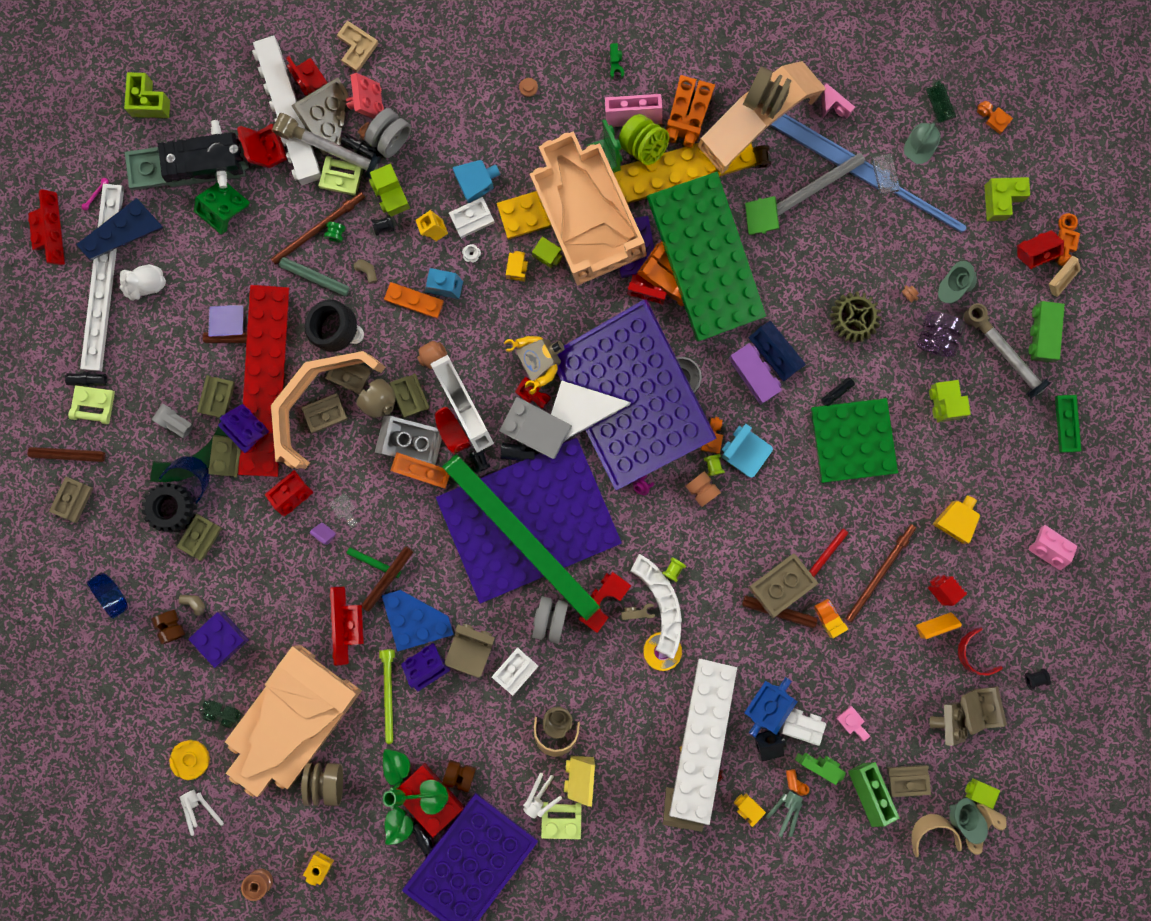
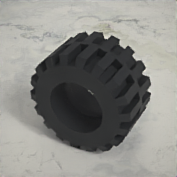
[141,483,197,533]

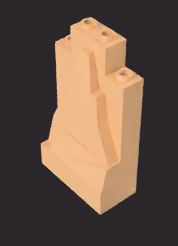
[530,131,647,286]
[225,645,362,797]

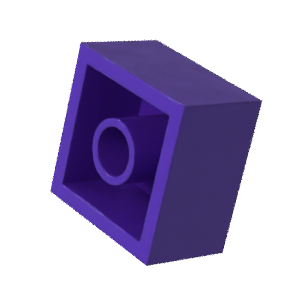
[188,612,249,668]

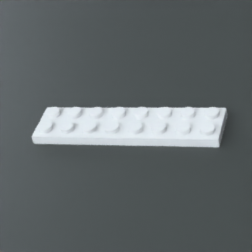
[669,659,737,825]

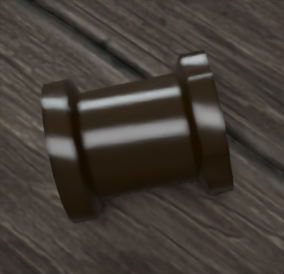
[753,145,771,169]

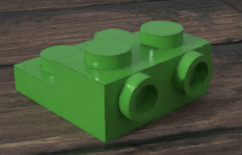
[794,752,846,785]

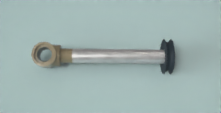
[272,113,381,179]
[964,303,1053,399]

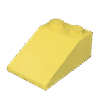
[564,756,595,807]

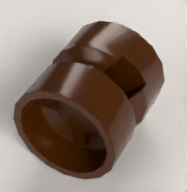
[151,610,186,645]
[442,760,476,793]

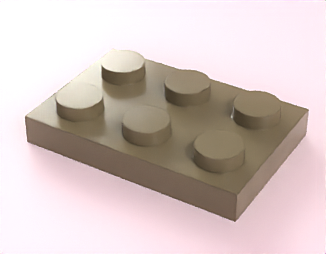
[748,553,819,619]

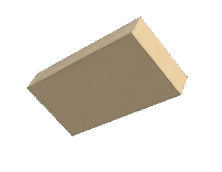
[1049,256,1081,297]

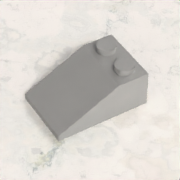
[499,397,572,459]
[375,415,442,465]

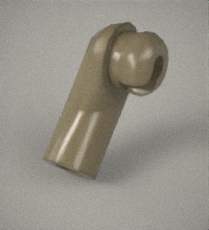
[179,595,205,616]

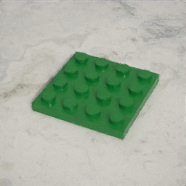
[811,398,898,483]

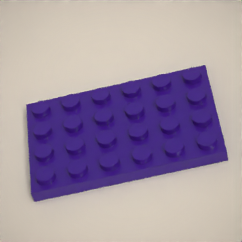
[402,792,538,921]

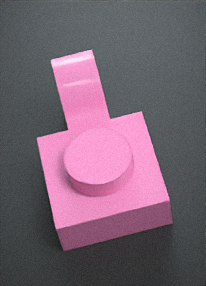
[836,706,870,741]

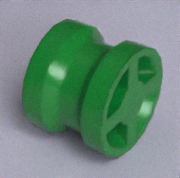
[324,222,346,243]

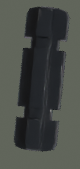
[821,377,855,406]

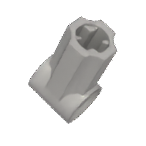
[152,403,193,439]

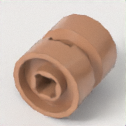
[685,471,721,507]
[241,869,273,901]

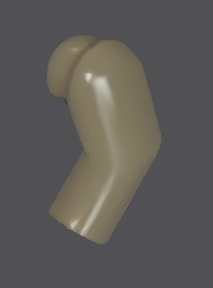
[354,259,378,284]

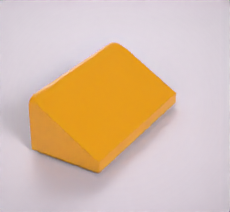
[916,612,962,639]

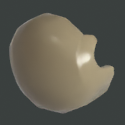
[543,706,573,739]

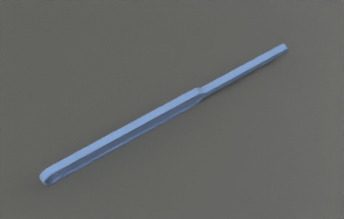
[770,114,966,233]

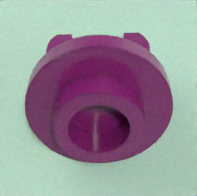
[633,475,654,496]

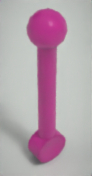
[81,178,109,211]

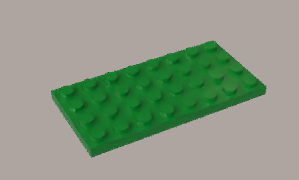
[647,171,766,342]

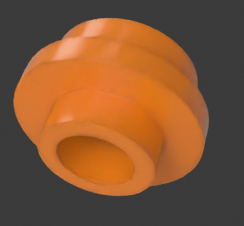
[1058,213,1078,231]

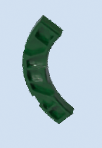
[150,415,228,482]

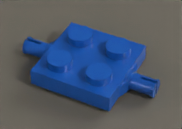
[744,677,798,738]

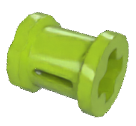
[704,454,725,477]
[662,557,686,583]

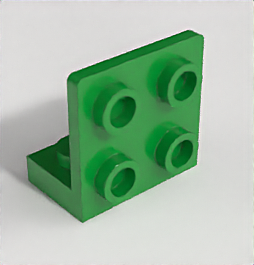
[587,119,623,173]
[193,182,250,235]

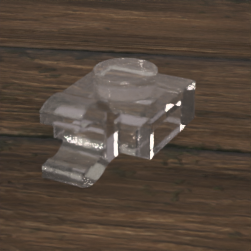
[329,493,359,528]

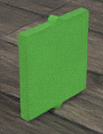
[745,196,779,235]

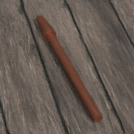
[270,192,366,264]
[845,524,917,623]

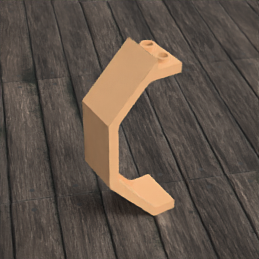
[698,61,826,174]
[271,351,386,469]

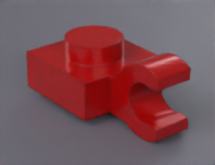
[515,377,551,408]

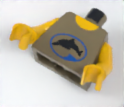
[504,336,564,394]

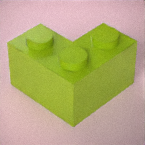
[124,72,170,118]
[369,163,410,217]
[984,177,1030,221]
[929,380,971,423]

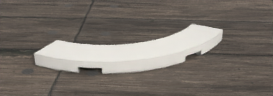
[630,554,682,659]

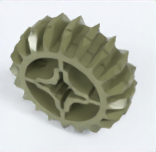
[829,291,882,343]

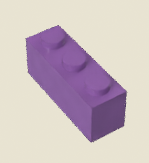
[728,343,782,405]

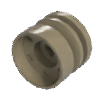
[743,66,792,119]
[301,763,343,806]

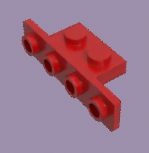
[28,189,65,265]
[330,587,364,666]

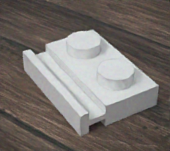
[449,197,495,239]
[492,647,538,696]

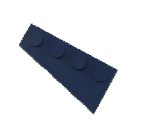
[76,198,163,261]

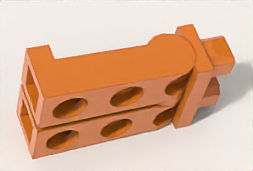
[666,75,715,148]
[637,241,684,306]

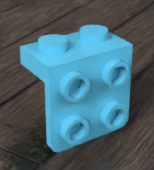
[721,424,773,478]

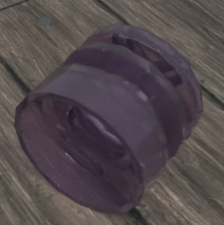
[916,312,965,357]

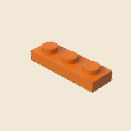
[384,282,444,319]
[390,452,450,489]

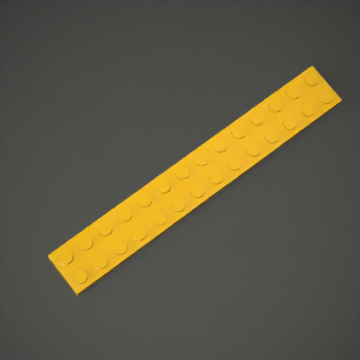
[497,143,756,239]

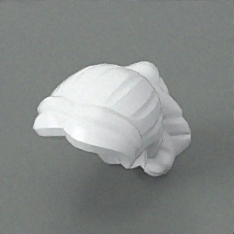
[119,264,166,301]

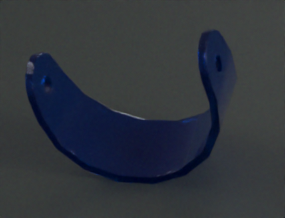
[159,456,210,504]
[86,572,128,619]

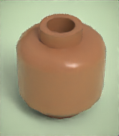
[417,341,447,369]

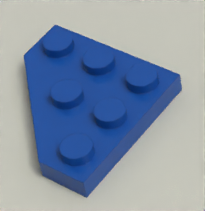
[382,590,454,652]

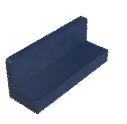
[748,321,806,382]

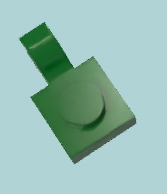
[610,43,624,79]

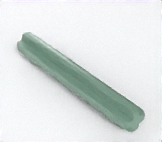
[279,257,350,296]

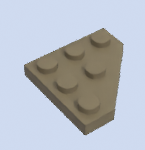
[291,77,348,155]

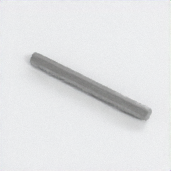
[777,153,865,216]

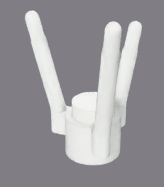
[523,773,562,818]
[180,790,224,836]

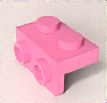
[1028,525,1077,570]

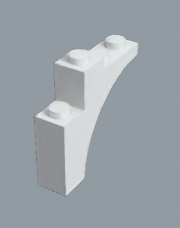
[431,355,494,452]

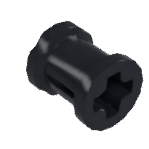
[372,215,395,236]
[468,449,491,473]
[1024,668,1051,690]

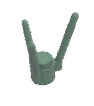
[766,791,803,837]

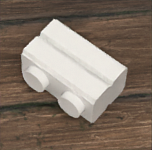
[779,708,826,746]

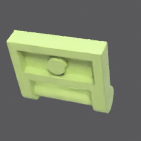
[319,156,363,196]
[68,385,115,424]
[541,802,582,839]

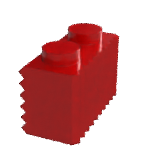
[1017,230,1064,269]
[928,575,967,606]

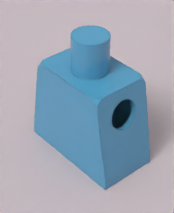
[453,160,500,203]
[424,268,463,299]

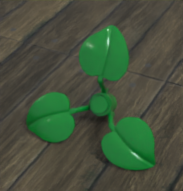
[383,749,449,845]

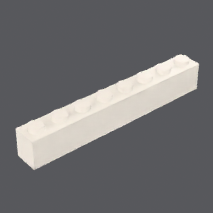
[252,36,321,185]

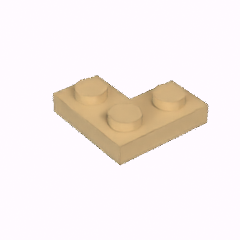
[337,21,379,73]

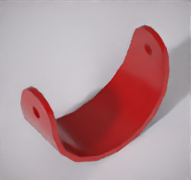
[435,407,472,454]
[958,627,1003,676]

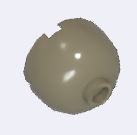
[357,379,396,418]

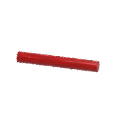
[809,528,848,577]

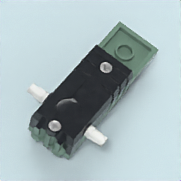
[125,120,249,190]

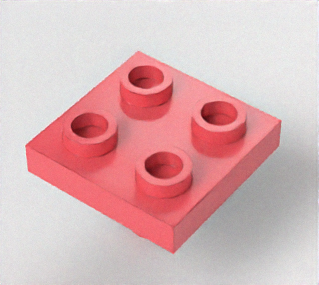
[346,73,384,119]

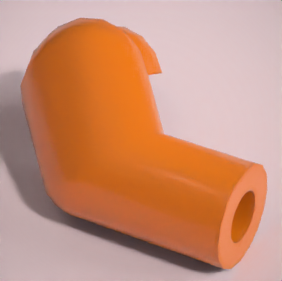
[786,769,809,796]

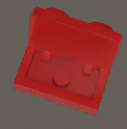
[237,123,287,168]

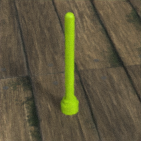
[379,649,395,744]

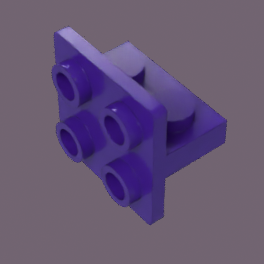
[218,404,269,453]
[401,643,450,692]

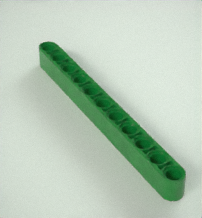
[442,454,601,621]

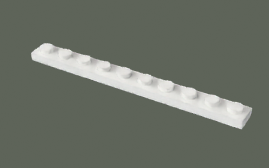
[80,184,124,372]

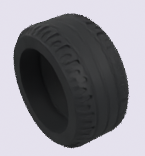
[304,299,357,352]

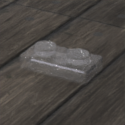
[872,153,900,195]

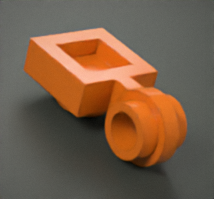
[977,101,1013,134]
[1055,228,1080,266]
[700,416,723,454]

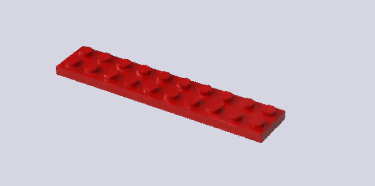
[238,285,290,477]

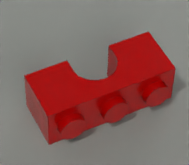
[578,572,632,633]

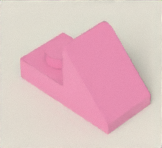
[821,83,855,119]

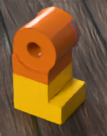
[814,599,849,638]

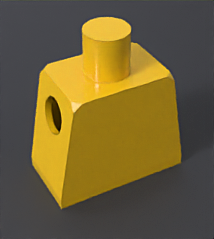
[932,495,980,544]

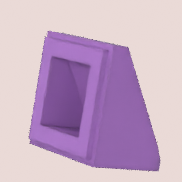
[310,523,336,545]

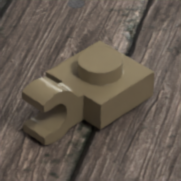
[621,603,655,620]

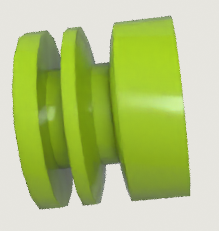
[619,114,669,165]

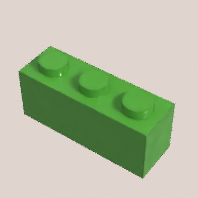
[1029,301,1065,363]
[848,762,900,827]

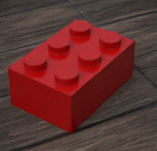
[396,763,464,837]

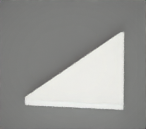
[551,381,631,441]

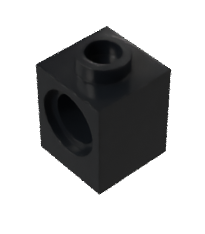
[755,730,786,762]

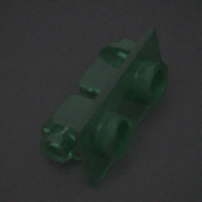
[926,81,956,123]
[199,700,242,729]

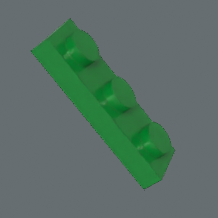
[1055,395,1081,453]

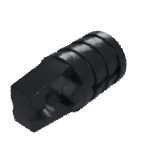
[500,442,536,461]

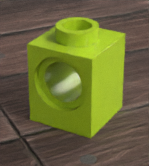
[532,237,562,268]
[965,778,1000,809]

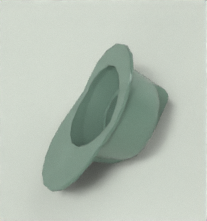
[904,123,941,164]
[938,261,977,303]
[949,798,988,844]

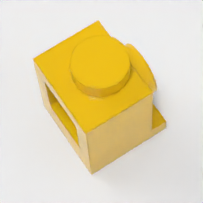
[416,210,448,241]
[506,251,528,282]
[734,793,766,827]
[303,851,334,886]

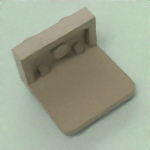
[445,624,495,678]
[960,686,1007,735]

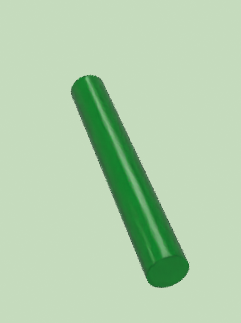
[346,547,402,579]

